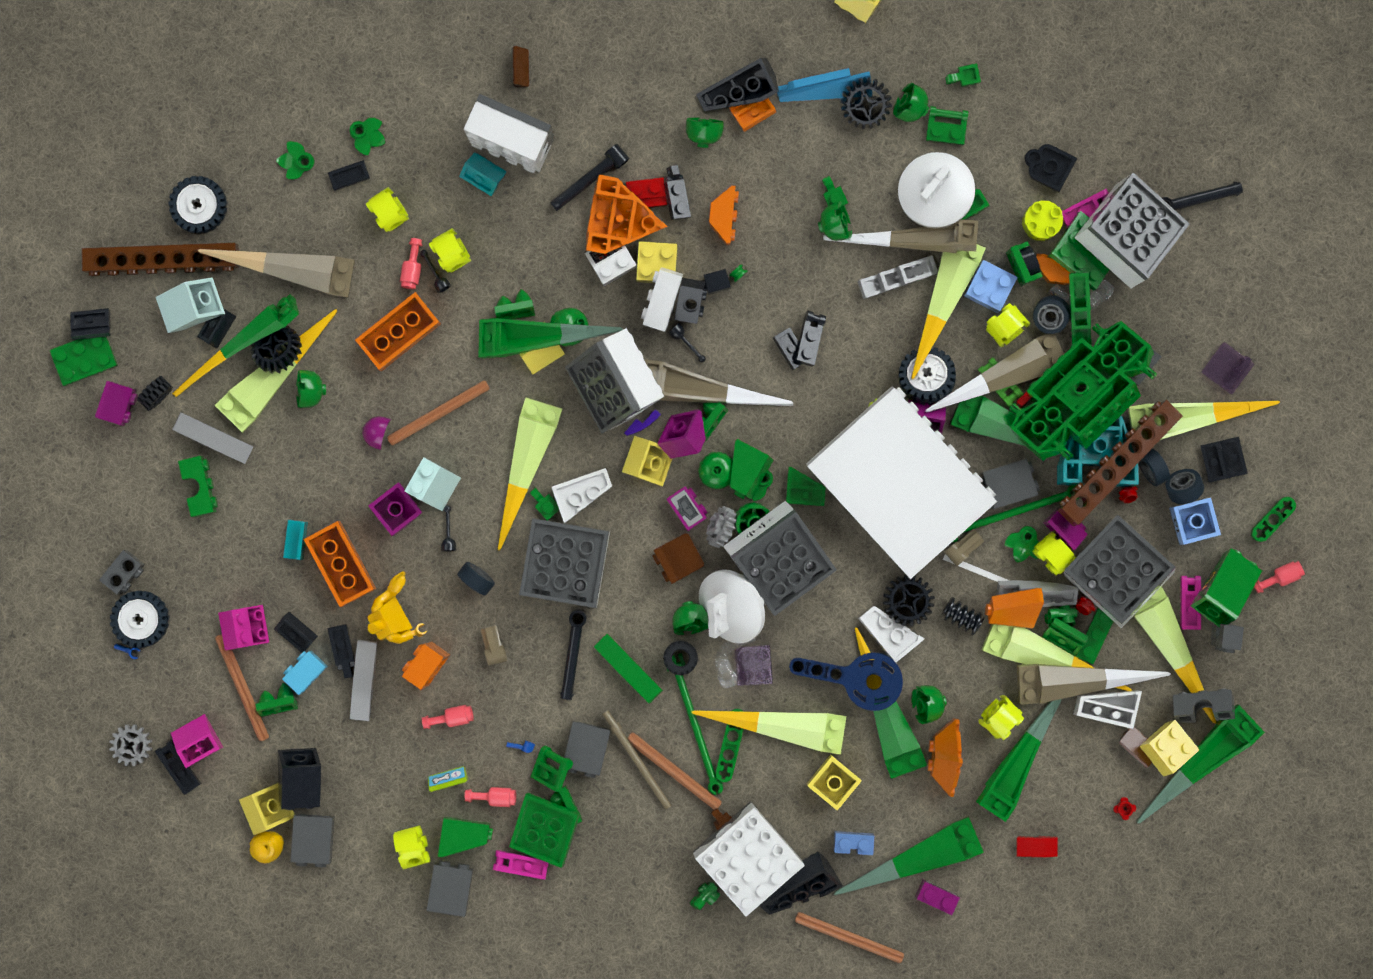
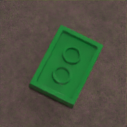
[49,337,118,386]

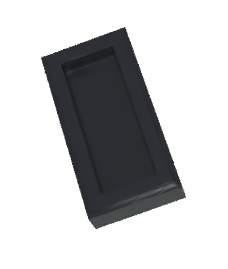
[328,160,370,191]

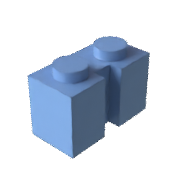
[833,831,874,855]

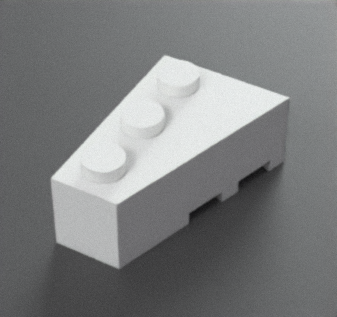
[641,267,683,332]
[1073,690,1142,729]

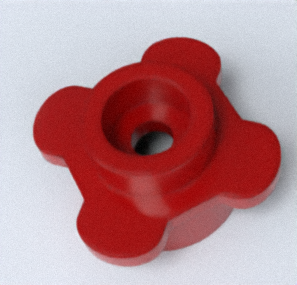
[1119,486,1138,503]
[1076,597,1096,615]
[1113,797,1136,820]

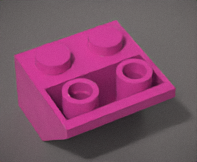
[218,605,269,651]
[171,714,224,768]

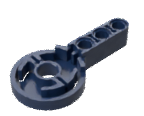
[789,653,903,711]

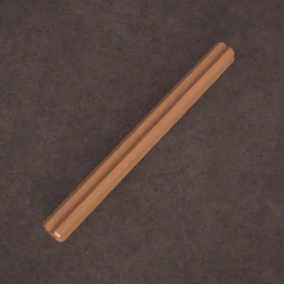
[387,381,490,445]
[215,634,269,741]
[627,732,722,810]
[795,912,904,963]

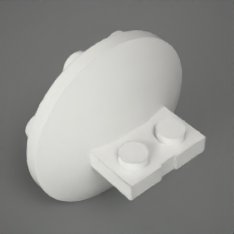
[898,152,975,228]
[699,570,765,643]

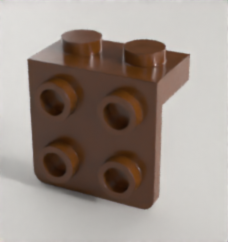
[652,533,704,584]

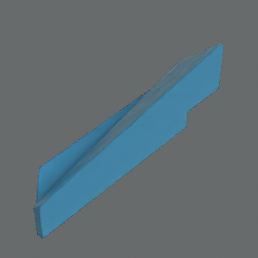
[778,68,873,102]

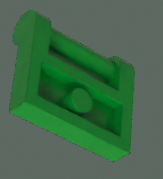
[926,106,968,145]
[531,745,573,792]

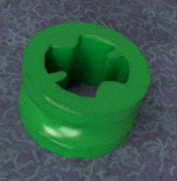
[729,264,748,283]

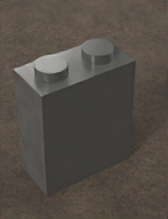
[981,459,1040,509]
[564,721,610,778]
[291,814,335,867]
[427,860,473,917]

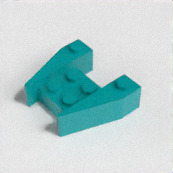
[1057,416,1139,487]

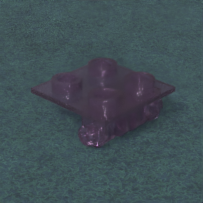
[1201,342,1255,395]
[734,645,773,686]

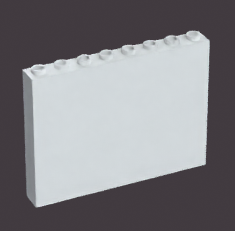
[806,386,997,579]

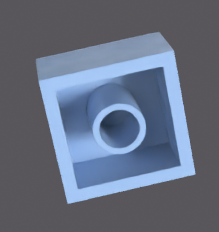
[964,260,1018,313]
[1169,498,1221,545]

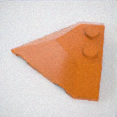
[586,175,668,254]
[927,718,963,797]

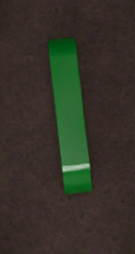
[1251,497,1296,542]

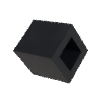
[701,269,731,295]

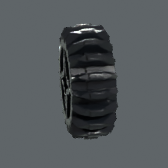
[840,77,892,129]
[250,325,302,374]
[883,575,935,626]

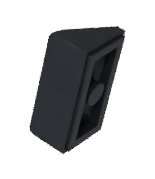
[197,308,236,349]
[274,612,318,653]

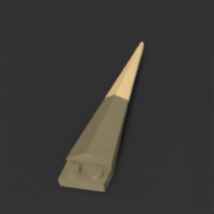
[198,249,355,298]

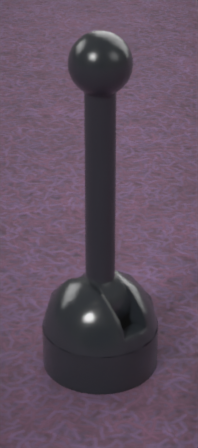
[420,250,451,293]
[668,323,706,363]
[441,505,457,552]

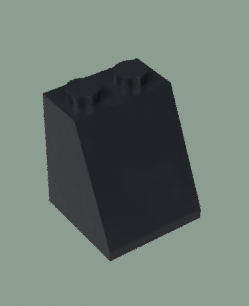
[277,748,321,810]

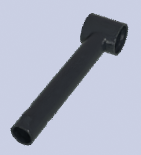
[550,143,630,211]
[1162,181,1243,210]
[559,609,587,700]

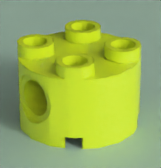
[366,187,409,232]
[1022,200,1063,241]
[429,228,471,273]
[986,303,1030,348]
[1032,531,1077,576]
[978,695,1024,740]
[393,825,430,869]

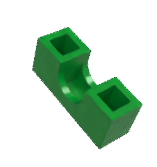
[178,456,218,517]

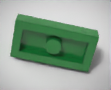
[494,289,535,320]
[702,402,729,441]
[255,683,298,717]
[550,785,583,824]

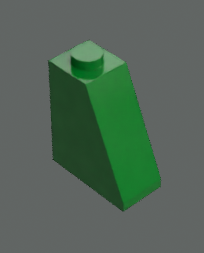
[730,439,774,500]
[438,817,493,857]

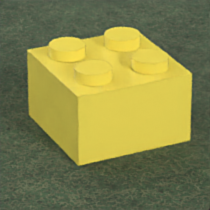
[636,242,677,283]
[1140,720,1199,777]
[807,755,862,810]

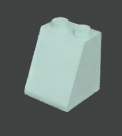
[156,277,225,333]
[405,457,461,511]

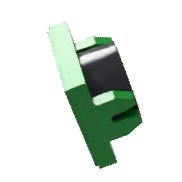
[1006,241,1043,287]

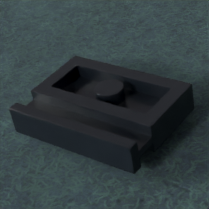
[70,308,111,340]

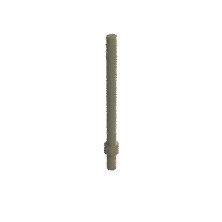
[602,710,672,810]

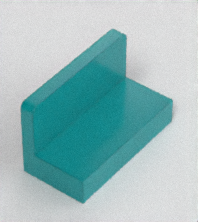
[459,152,507,196]
[283,520,308,560]

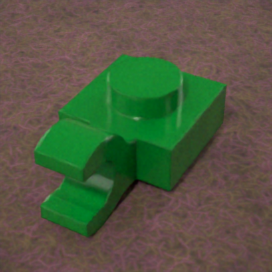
[945,63,981,87]
[822,176,848,207]
[530,488,559,521]

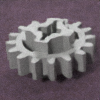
[706,506,736,548]
[109,724,152,766]

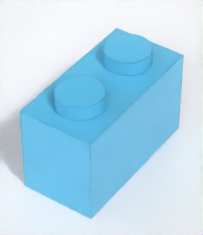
[282,651,328,695]

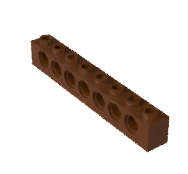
[82,243,239,276]
[1057,400,1183,527]

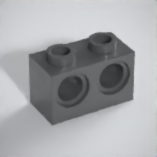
[99,550,145,595]

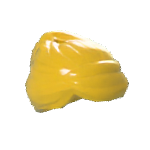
[249,831,284,863]

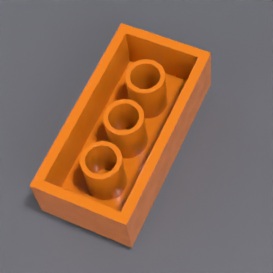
[355,292,441,372]
[304,521,376,607]
[402,642,450,690]

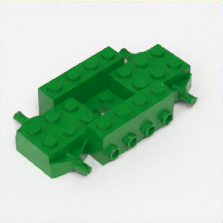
[1009,321,1157,461]

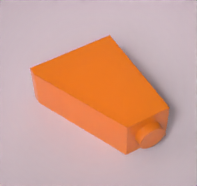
[985,588,1044,628]

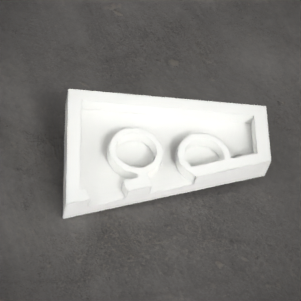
[551,468,612,523]
[858,606,924,662]

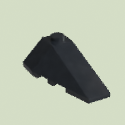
[696,58,779,111]
[759,852,843,915]

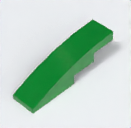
[1069,272,1092,346]
[594,634,663,704]

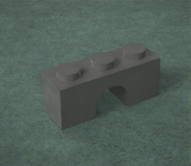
[1210,623,1244,653]
[1173,688,1235,724]

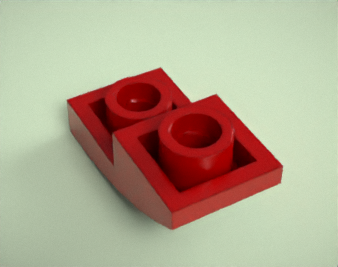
[1017,836,1058,857]

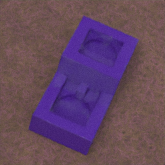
[624,410,661,436]

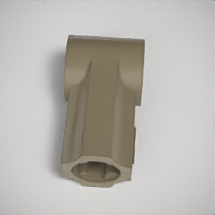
[944,529,984,567]
[481,625,507,666]

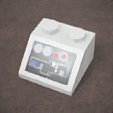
[585,245,637,286]

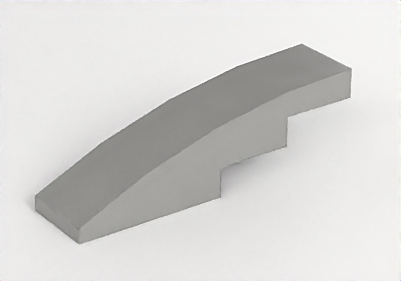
[857,256,938,299]
[172,412,253,464]
[996,580,1079,607]
[350,640,377,721]

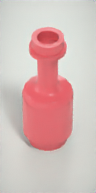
[399,238,422,290]
[1254,561,1305,593]
[422,705,474,729]
[465,787,516,807]

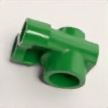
[1044,605,1078,627]
[689,882,720,910]

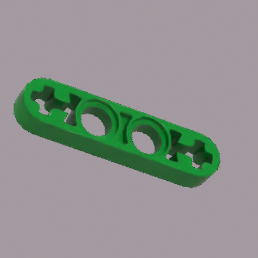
[716,708,744,782]

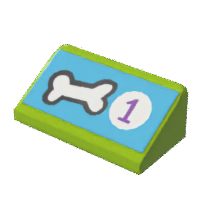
[428,766,468,792]

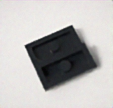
[1200,436,1248,483]

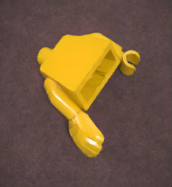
[367,571,427,644]

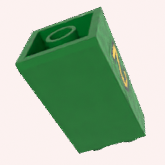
[1190,548,1262,627]

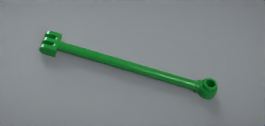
[951,485,1079,543]
[667,653,723,795]

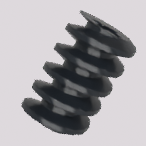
[941,597,985,636]

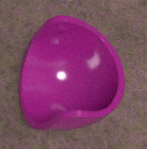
[362,416,391,450]

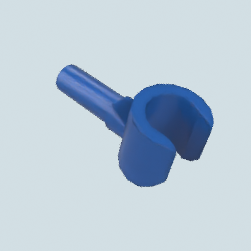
[114,644,141,659]
[506,740,535,753]

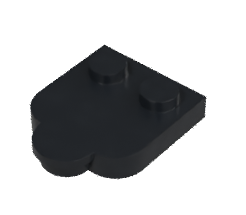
[1025,144,1077,193]

